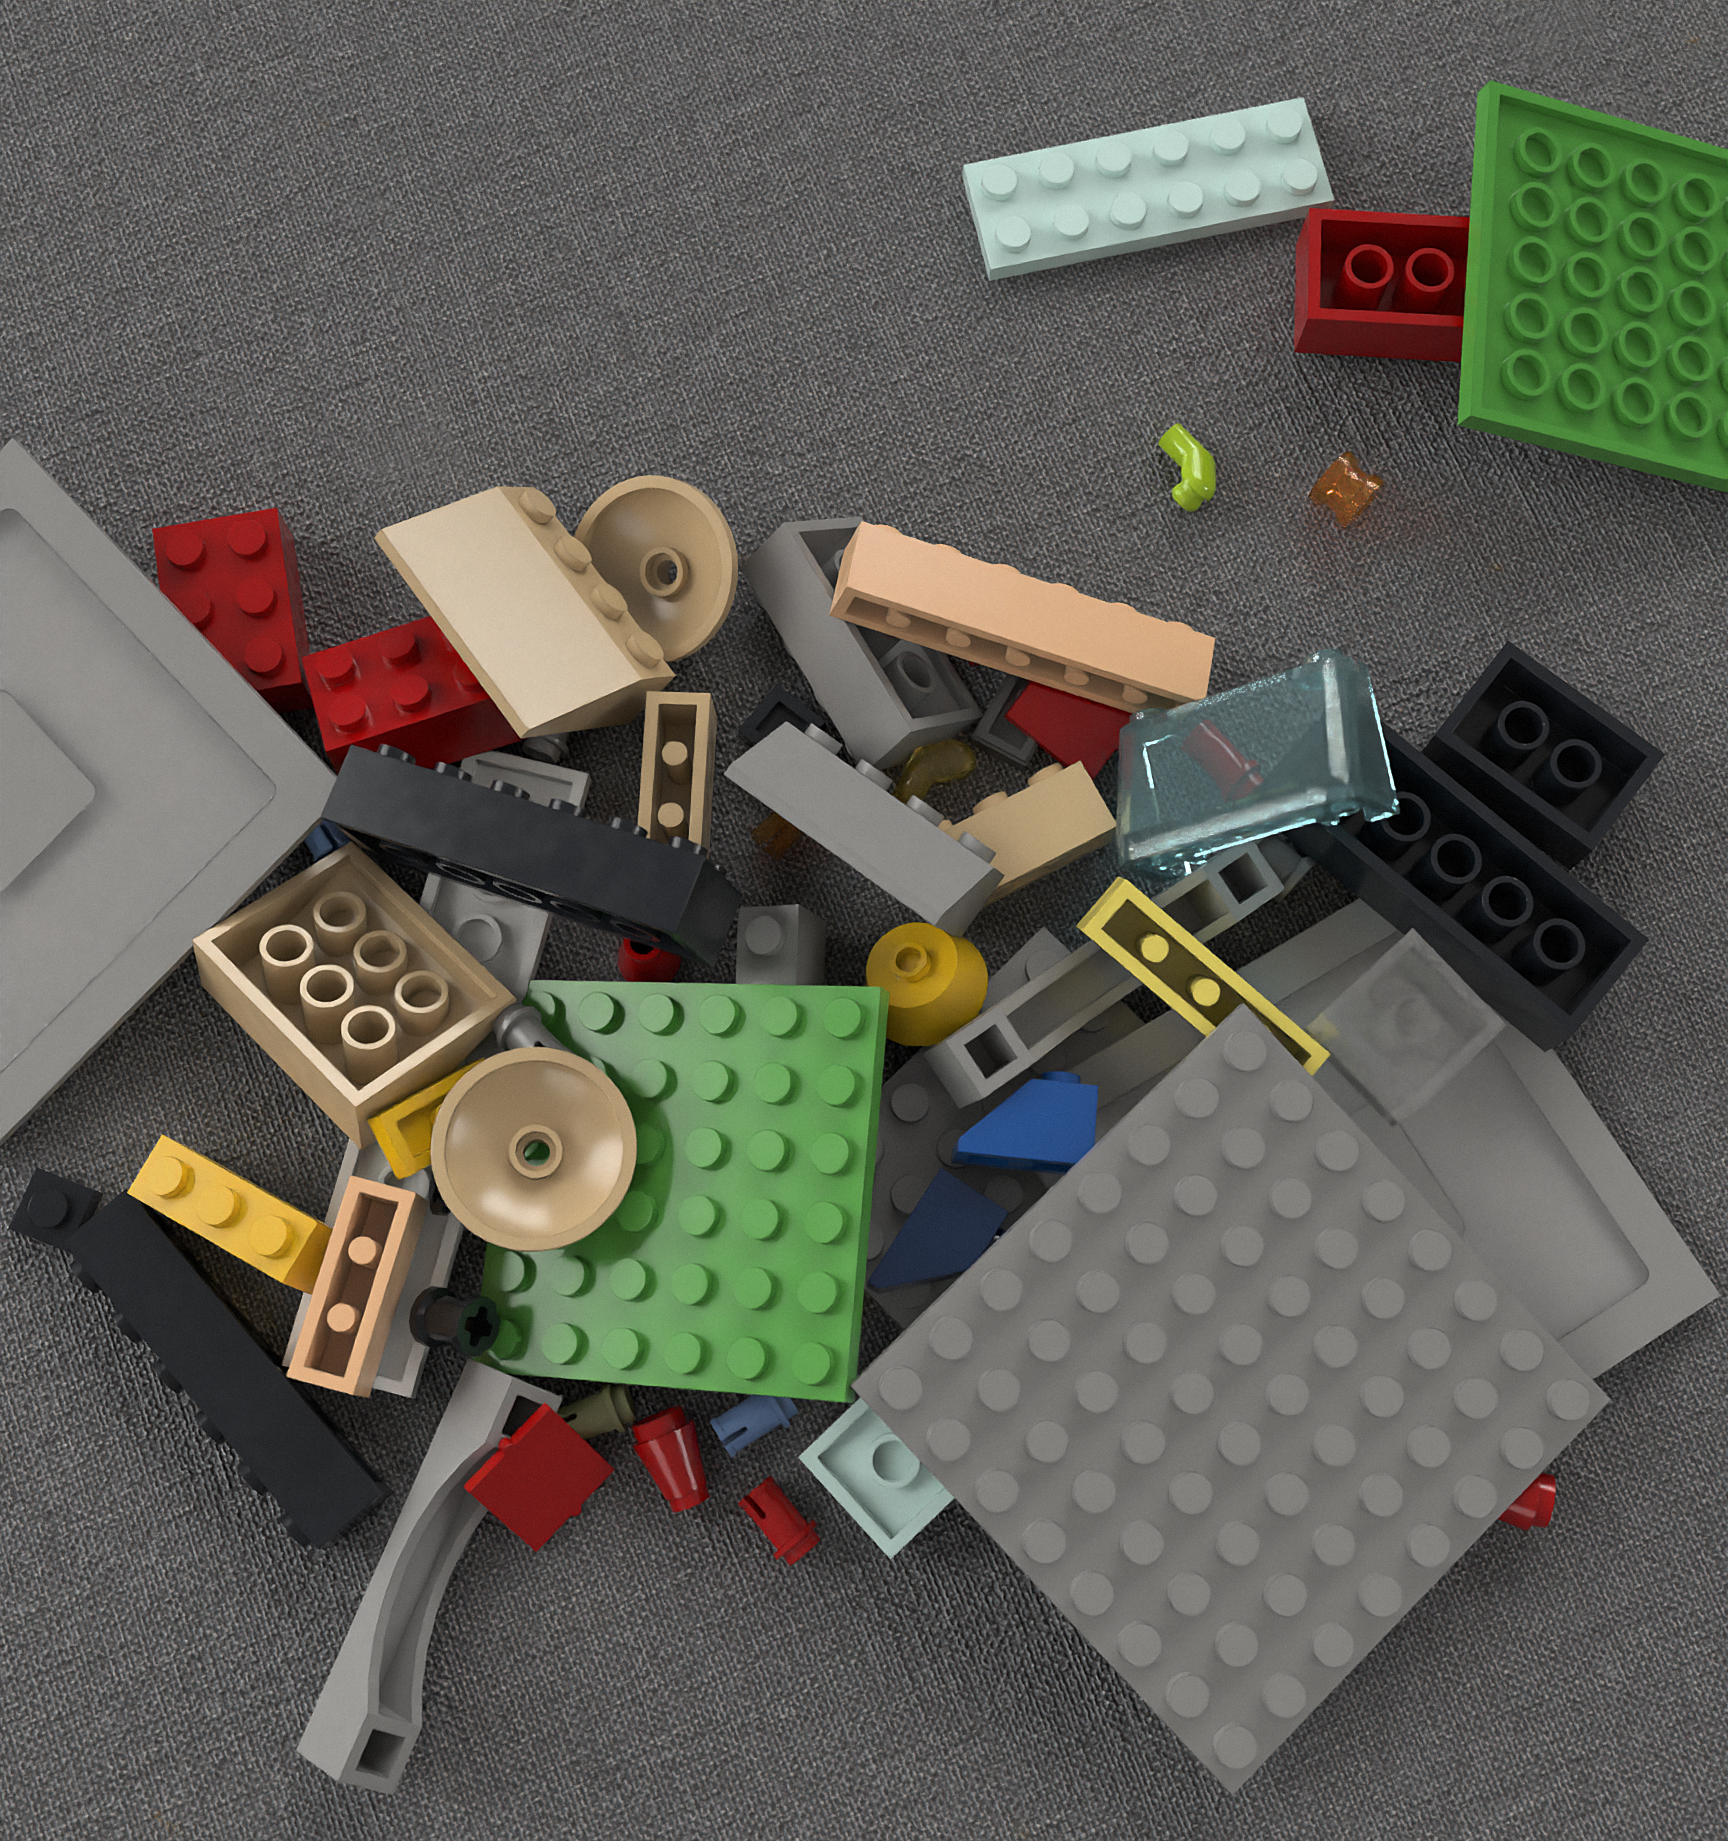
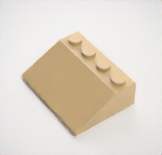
[374,486,676,738]
[192,841,516,1150]

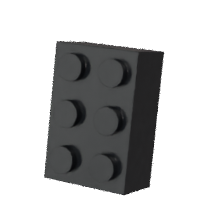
[1421,641,1665,870]

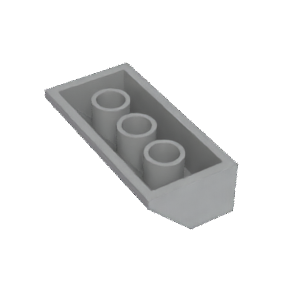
[740,516,984,770]
[723,721,1005,938]

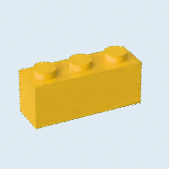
[127,1134,333,1295]

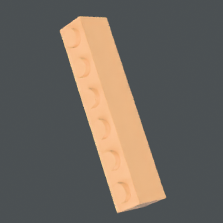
[829,521,1215,728]

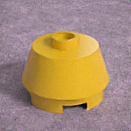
[864,922,988,1046]

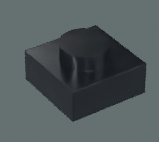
[738,684,826,748]
[8,1167,103,1253]

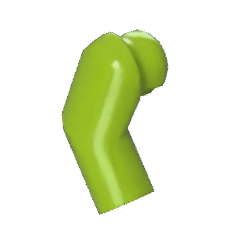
[1158,423,1216,512]

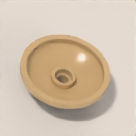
[574,475,738,664]
[431,1047,637,1252]

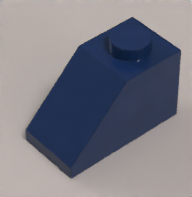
[867,1168,1009,1294]

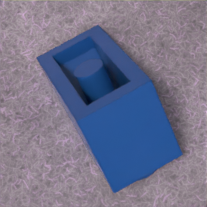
[951,1071,1098,1175]

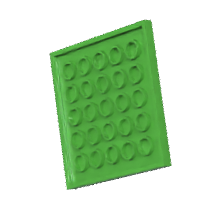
[1458,80,1728,493]
[473,980,890,1403]

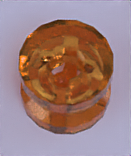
[1308,450,1386,529]

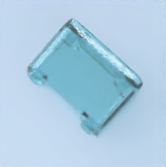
[1115,649,1400,882]

